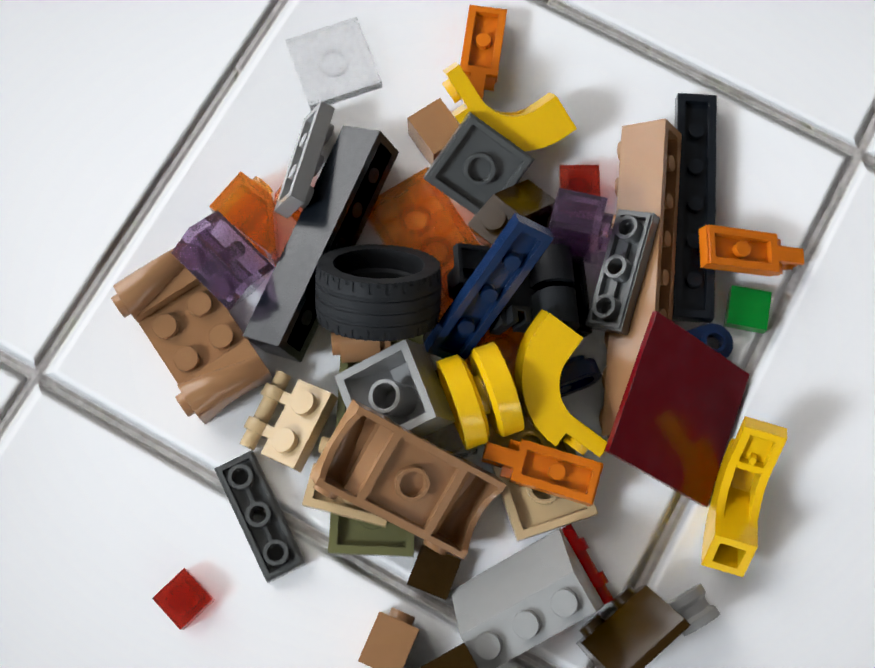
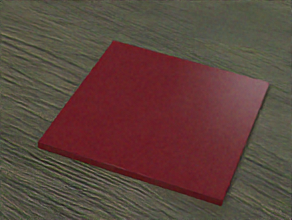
[604,311,750,507]

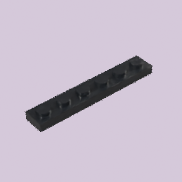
[672,93,717,323]

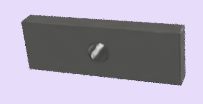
[585,209,660,335]
[214,450,307,583]

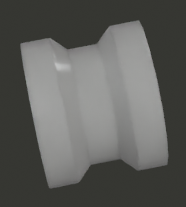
[668,583,720,636]

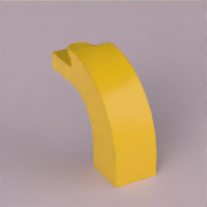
[442,62,577,151]
[515,309,607,458]
[701,416,788,577]

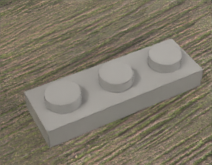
[273,101,335,219]

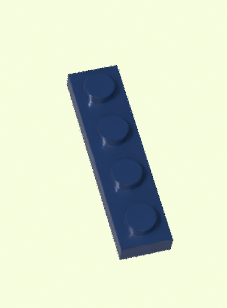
[424,213,554,361]

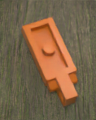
[460,5,507,100]
[699,224,804,277]
[481,439,604,507]

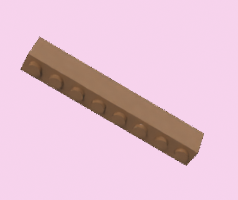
[599,118,682,438]

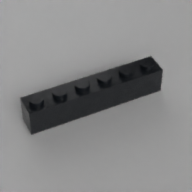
[242,125,399,363]

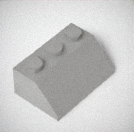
[451,528,604,668]

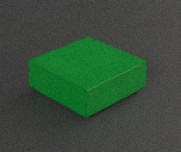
[724,285,772,334]

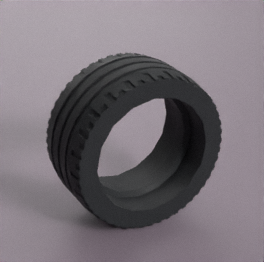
[315,244,442,341]

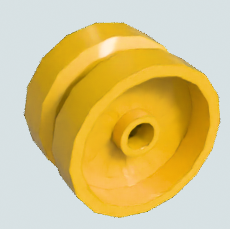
[436,342,524,450]

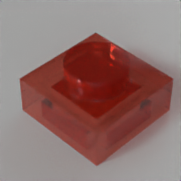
[558,165,601,207]
[152,568,215,630]

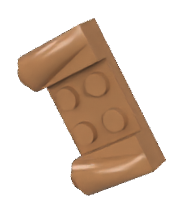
[111,243,273,424]
[310,399,506,560]

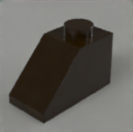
[467,179,558,247]

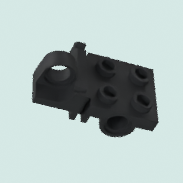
[447,243,592,338]

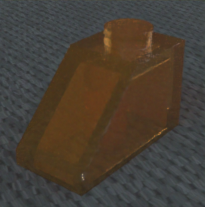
[209,171,280,266]

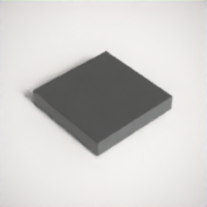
[423,112,535,215]

